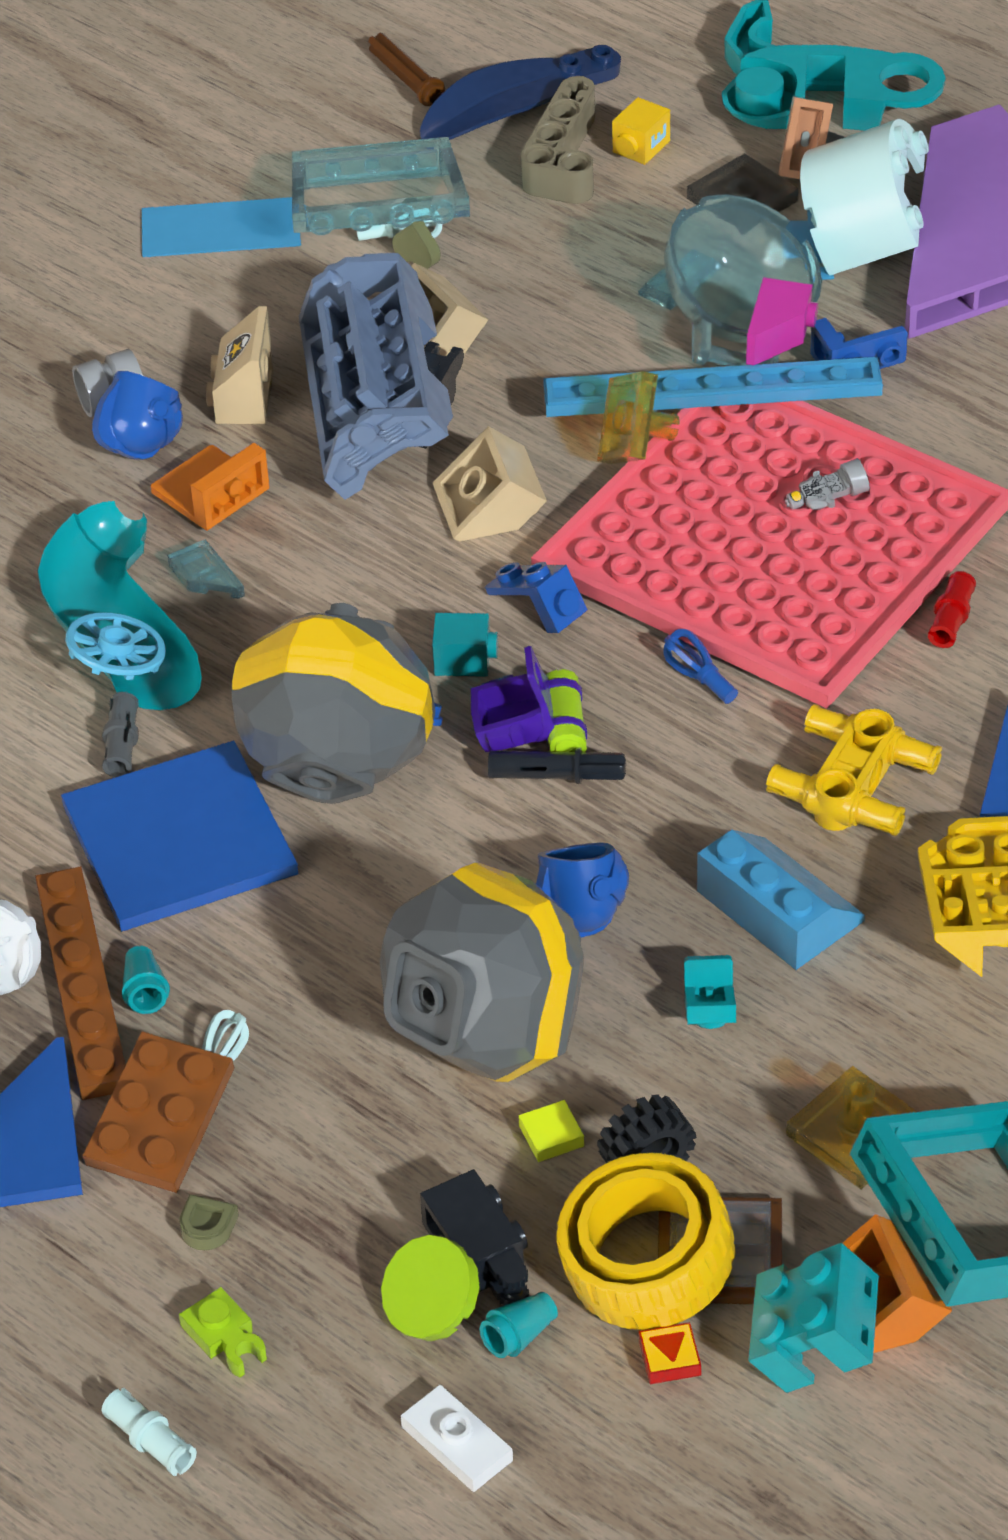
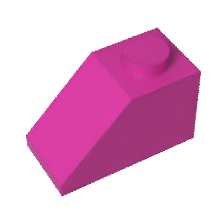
[746,277,818,366]

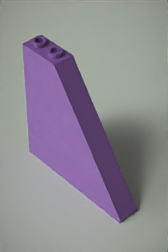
[905,104,1008,339]

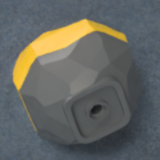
[232,603,436,804]
[380,863,584,1082]

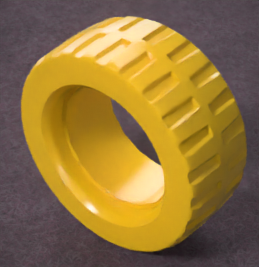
[556,1153,735,1330]

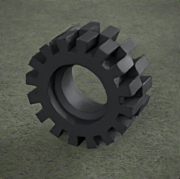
[597,1094,697,1163]

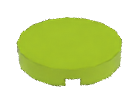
[381,1235,480,1341]

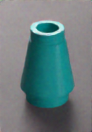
[122,946,170,1014]
[479,1292,558,1358]

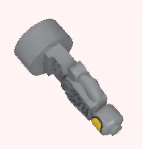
[785,458,870,510]

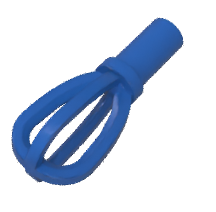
[663,629,738,704]

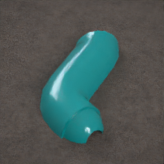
[38,501,202,710]

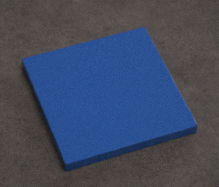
[61,740,299,932]

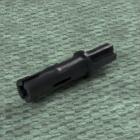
[488,747,626,784]

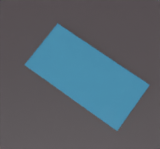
[142,197,301,257]

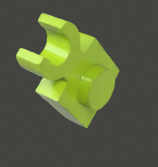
[179,1287,267,1377]

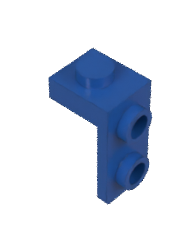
[485,562,588,633]

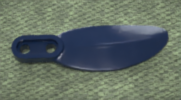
[420,45,621,145]

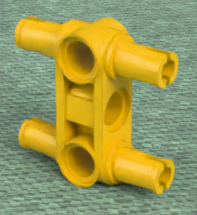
[766,704,942,836]

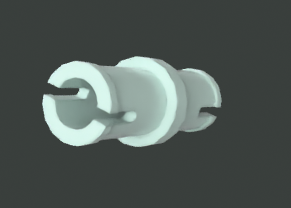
[101,1388,197,1476]

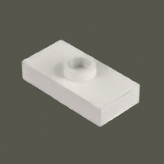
[401,1385,513,1492]

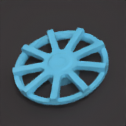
[65,613,166,680]

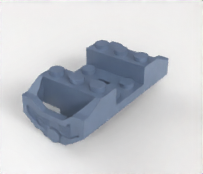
[299,253,453,500]

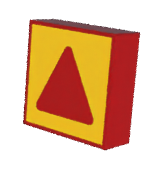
[639,1322,701,1384]

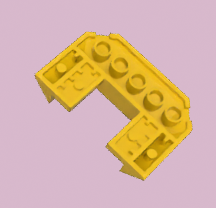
[918,816,1008,977]

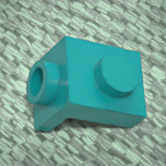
[684,955,737,1029]

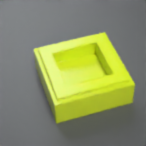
[519,1100,584,1162]

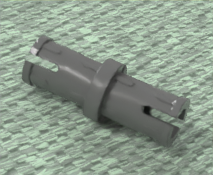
[102,692,139,777]

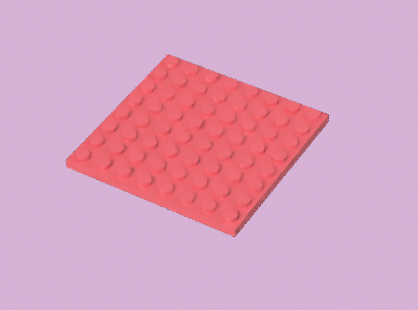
[531,401,1008,709]

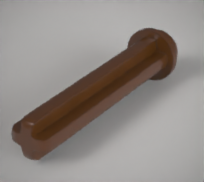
[368,33,445,106]

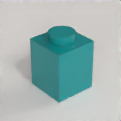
[432,613,498,677]

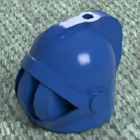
[92,371,183,460]
[536,842,629,938]

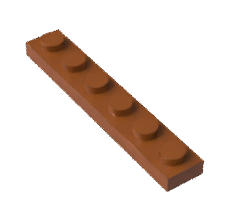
[35,866,126,1100]

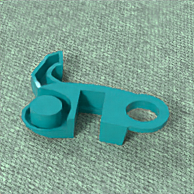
[722,0,946,131]

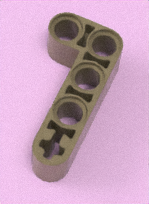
[521,76,595,204]

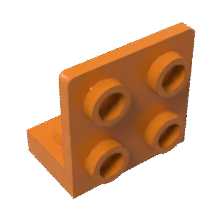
[151,443,270,531]

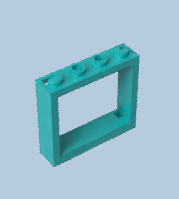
[850,1101,1008,1307]

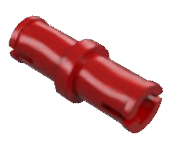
[928,571,977,648]

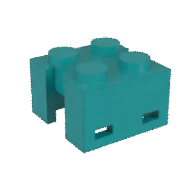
[748,1243,879,1393]

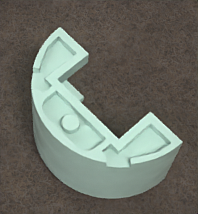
[800,119,929,275]

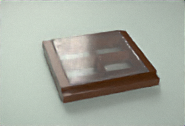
[658,1197,782,1304]

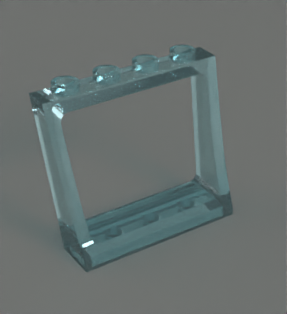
[292,137,470,235]

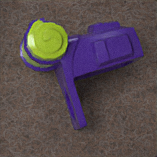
[471,646,587,752]

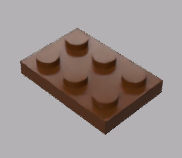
[83,1031,235,1193]

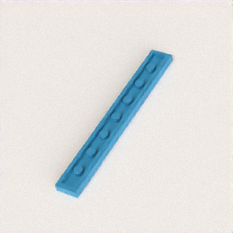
[543,357,883,417]

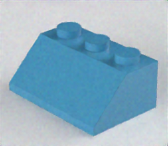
[697,829,865,970]

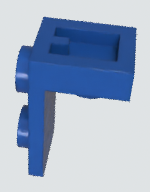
[810,318,908,369]

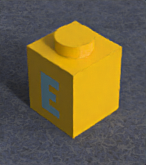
[612,97,670,165]

